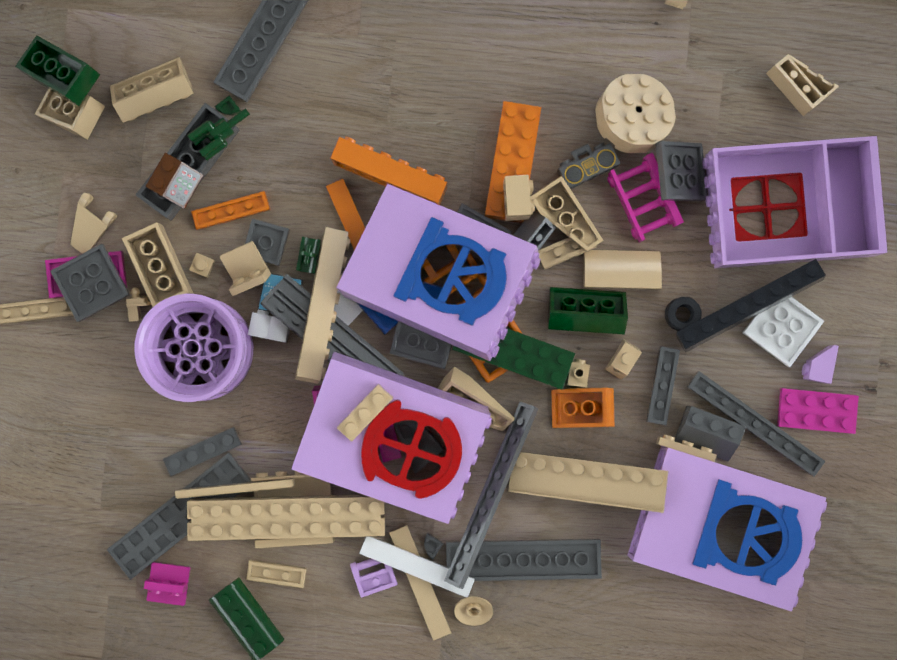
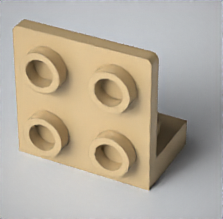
[220,241,271,296]

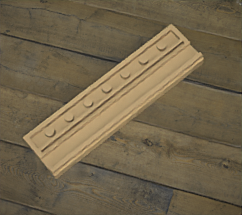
[508,452,669,513]

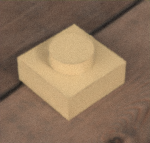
[189,253,215,278]

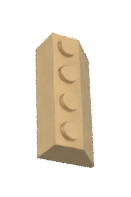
[110,57,194,123]

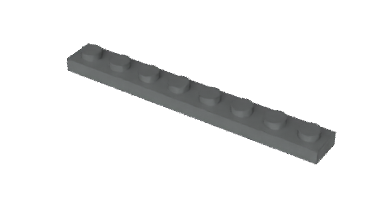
[687,371,825,477]

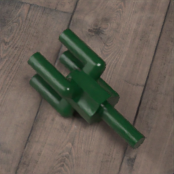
[187,108,250,161]

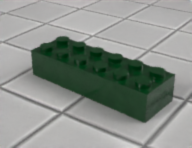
[452,328,576,390]

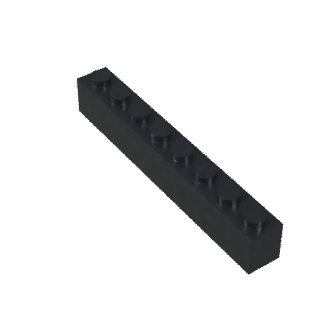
[676,259,826,353]

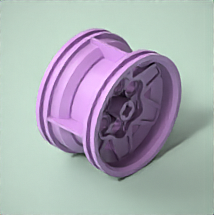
[134,294,254,402]

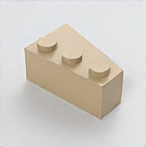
[766,54,839,116]

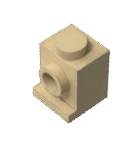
[566,359,590,388]

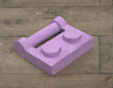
[350,559,398,598]

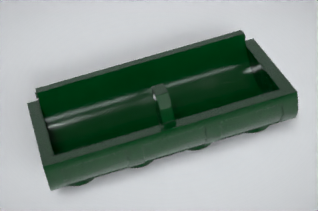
[208,577,285,660]

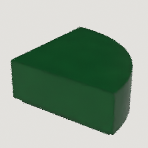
[214,95,241,115]

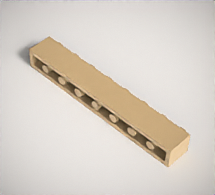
[295,227,350,384]

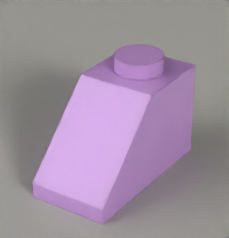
[802,345,839,384]

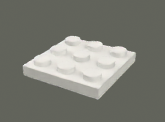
[742,297,824,367]

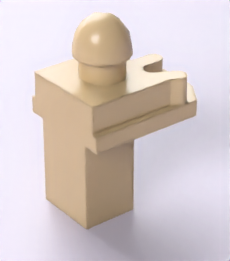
[126,287,152,322]

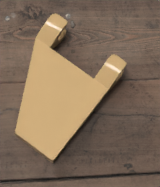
[70,193,117,254]

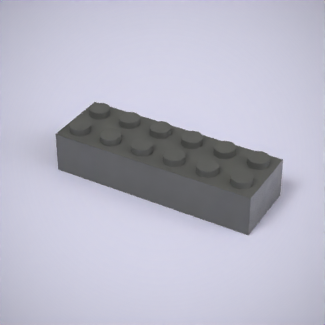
[136,103,240,221]

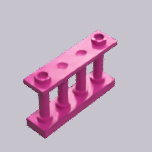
[607,152,684,243]

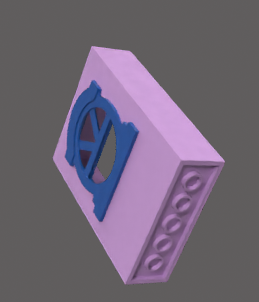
[336,184,541,361]
[627,446,827,611]

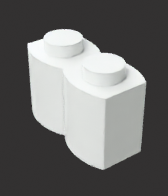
[248,310,290,343]

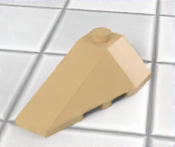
[530,176,604,251]
[437,367,514,431]

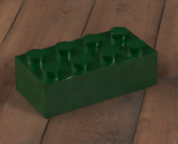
[15,35,100,106]

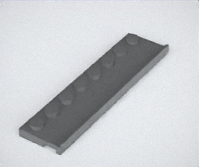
[260,274,404,376]

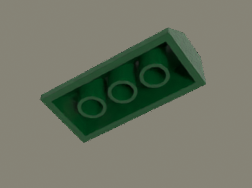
[548,287,628,335]

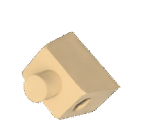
[604,339,642,380]

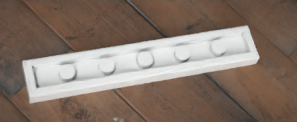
[359,536,475,598]

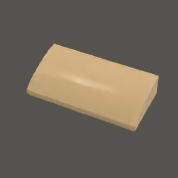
[583,250,662,290]

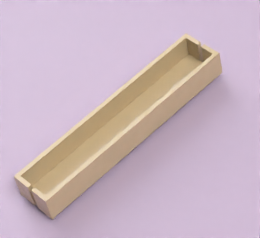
[187,494,385,541]

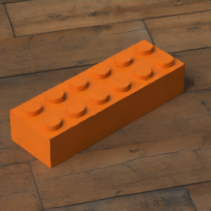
[485,101,542,223]
[330,136,447,205]

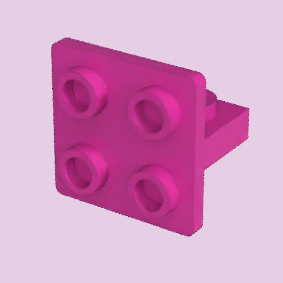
[144,562,191,606]

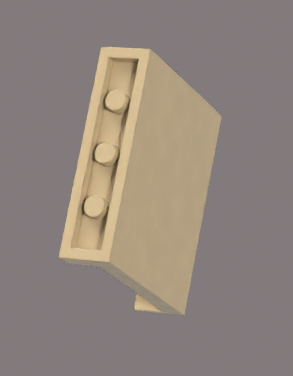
[251,471,335,548]

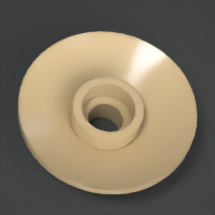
[454,597,493,626]

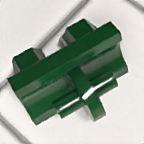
[296,237,321,274]

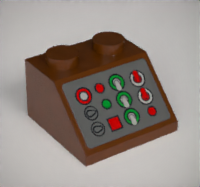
[145,152,204,209]

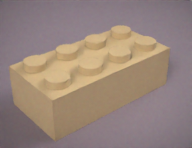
[122,222,194,307]

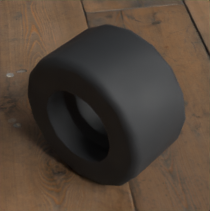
[665,297,702,331]

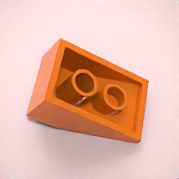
[551,388,615,428]

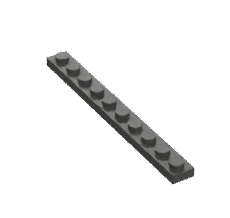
[444,402,538,589]

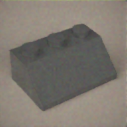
[674,406,746,462]

